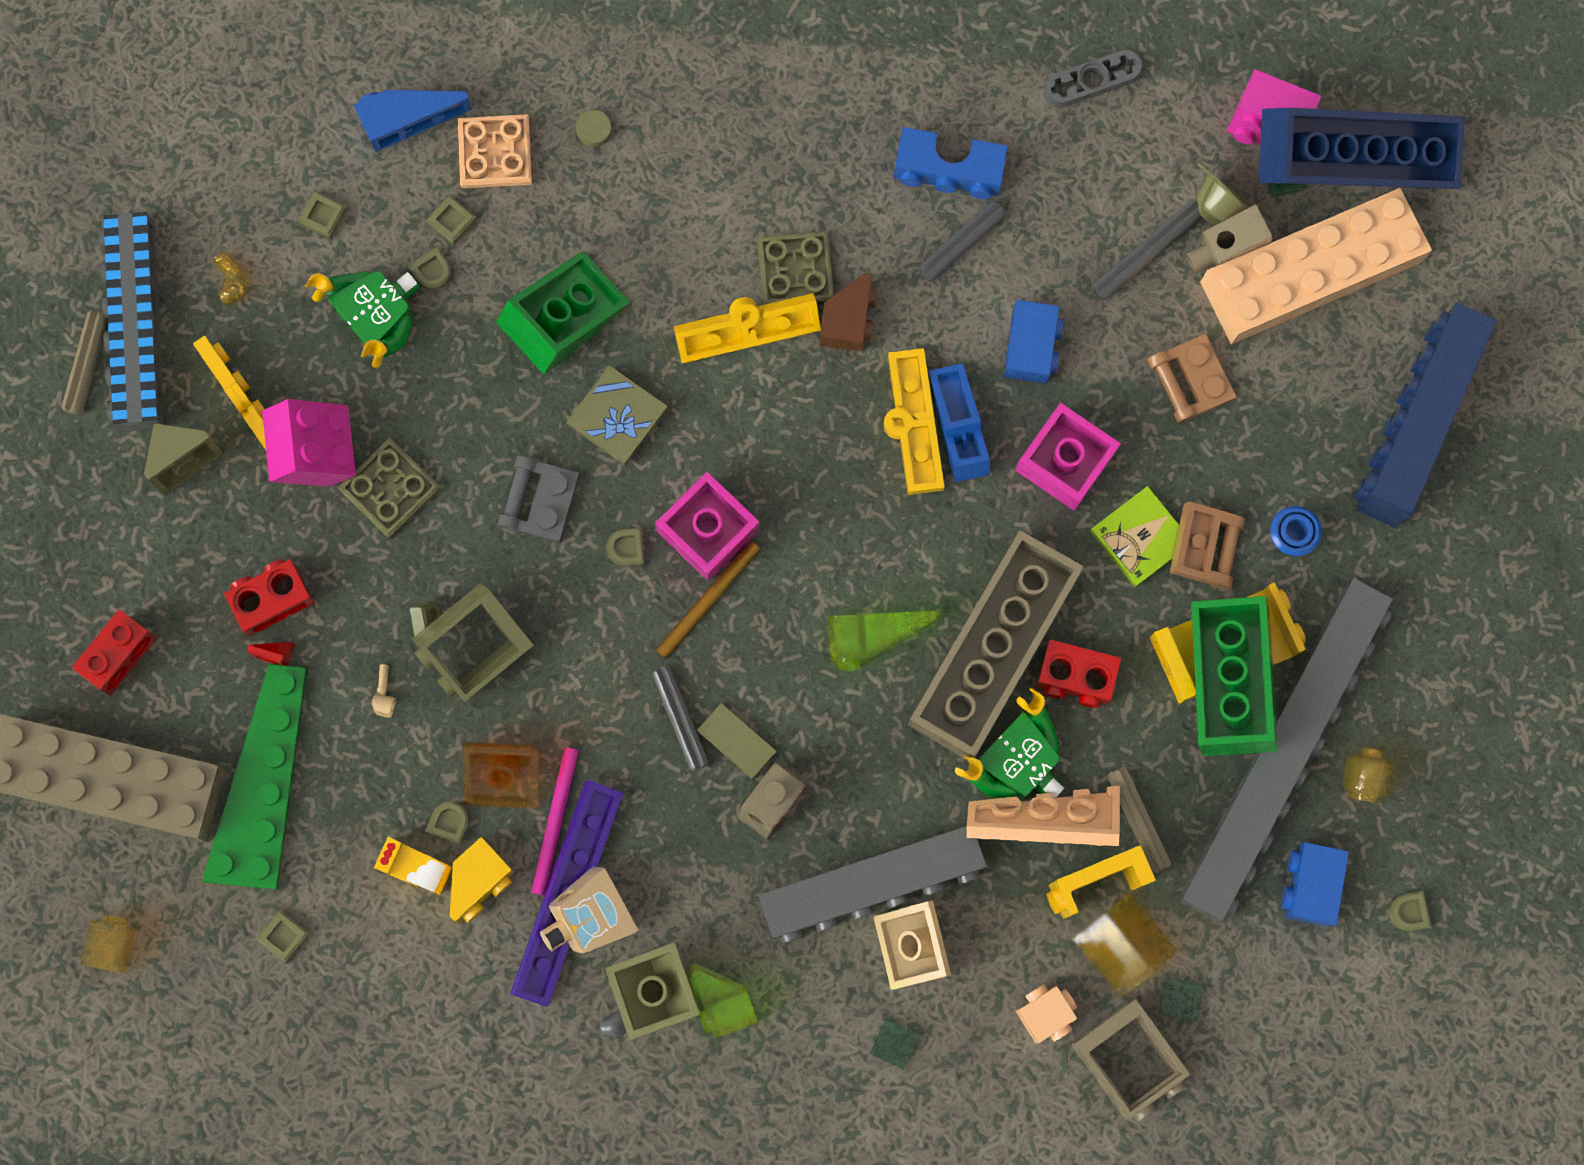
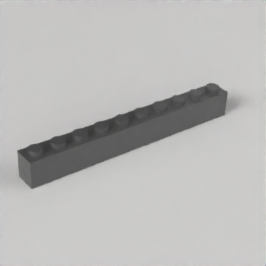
[1177,578,1393,923]

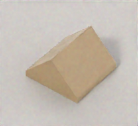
[874,900,951,990]

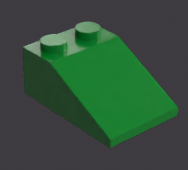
[496,251,630,375]

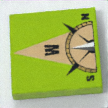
[1090,486,1179,587]

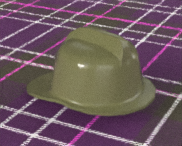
[1196,162,1254,225]

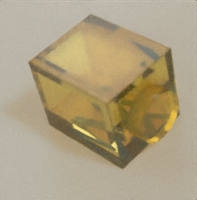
[80,914,136,973]

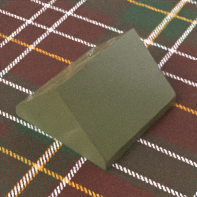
[144,424,224,495]
[605,942,701,1041]

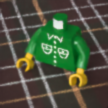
[305,270,420,368]
[955,688,1065,800]

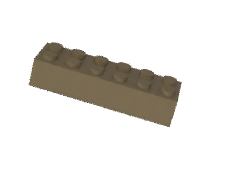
[907,530,1084,760]
[0,714,226,842]

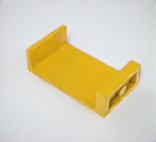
[1149,583,1306,704]

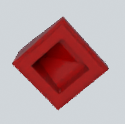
[247,642,295,666]

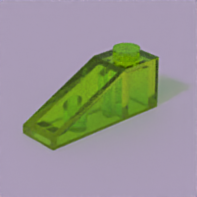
[827,610,939,671]

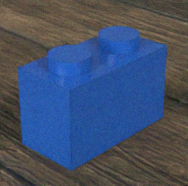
[1004,300,1064,384]
[1281,842,1349,927]

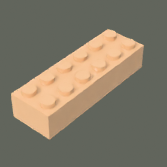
[1200,188,1432,345]

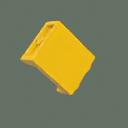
[1046,845,1156,919]

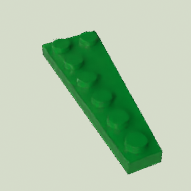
[202,664,307,890]

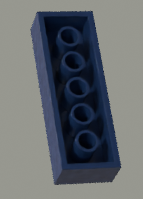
[1259,108,1465,189]
[1354,302,1497,528]

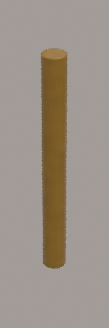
[655,540,761,659]

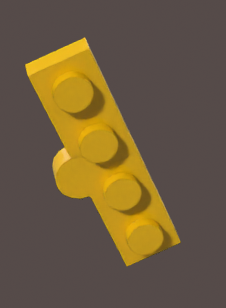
[673,293,821,363]
[193,336,266,450]
[883,348,945,495]

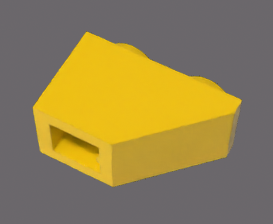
[450,837,514,923]

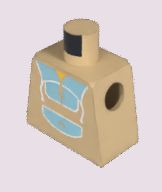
[540,866,638,953]

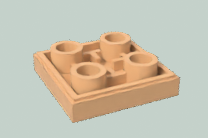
[458,114,532,188]

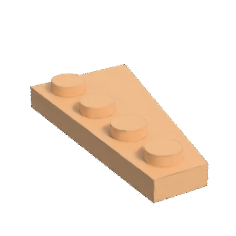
[966,785,1120,846]

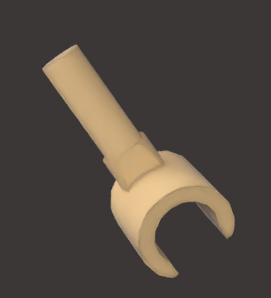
[372,664,396,718]

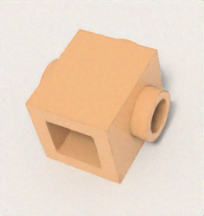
[1015,984,1077,1043]

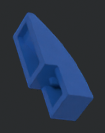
[928,363,990,482]

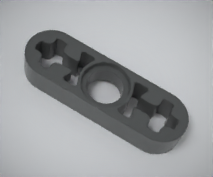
[1044,50,1142,108]

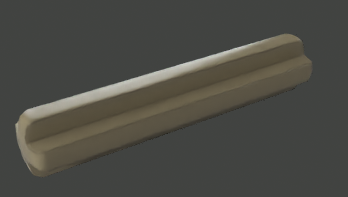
[62,310,108,415]
[1107,767,1172,873]

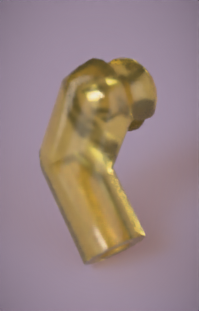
[213,251,247,305]

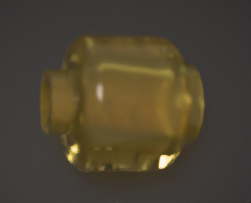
[1342,747,1394,803]

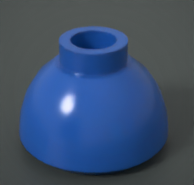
[1270,506,1322,557]

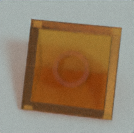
[462,742,542,809]

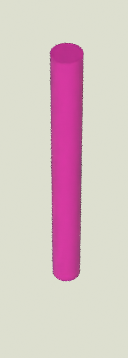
[531,747,579,896]

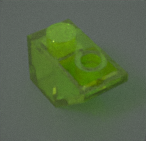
[688,963,758,1039]

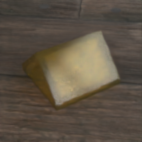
[1072,892,1177,998]

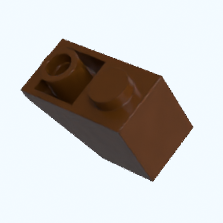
[819,273,877,352]

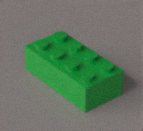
[1191,596,1278,756]

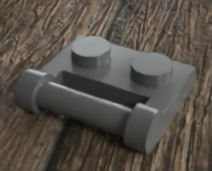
[497,456,580,543]

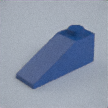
[353,90,472,153]

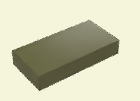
[697,703,777,780]

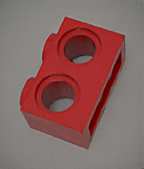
[224,559,315,637]
[71,609,157,696]
[1035,639,1121,709]

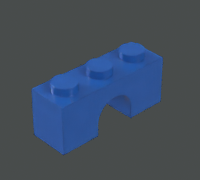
[894,127,1008,199]

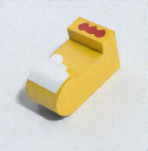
[374,837,452,895]

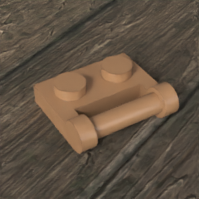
[1147,334,1237,424]
[1170,501,1246,590]

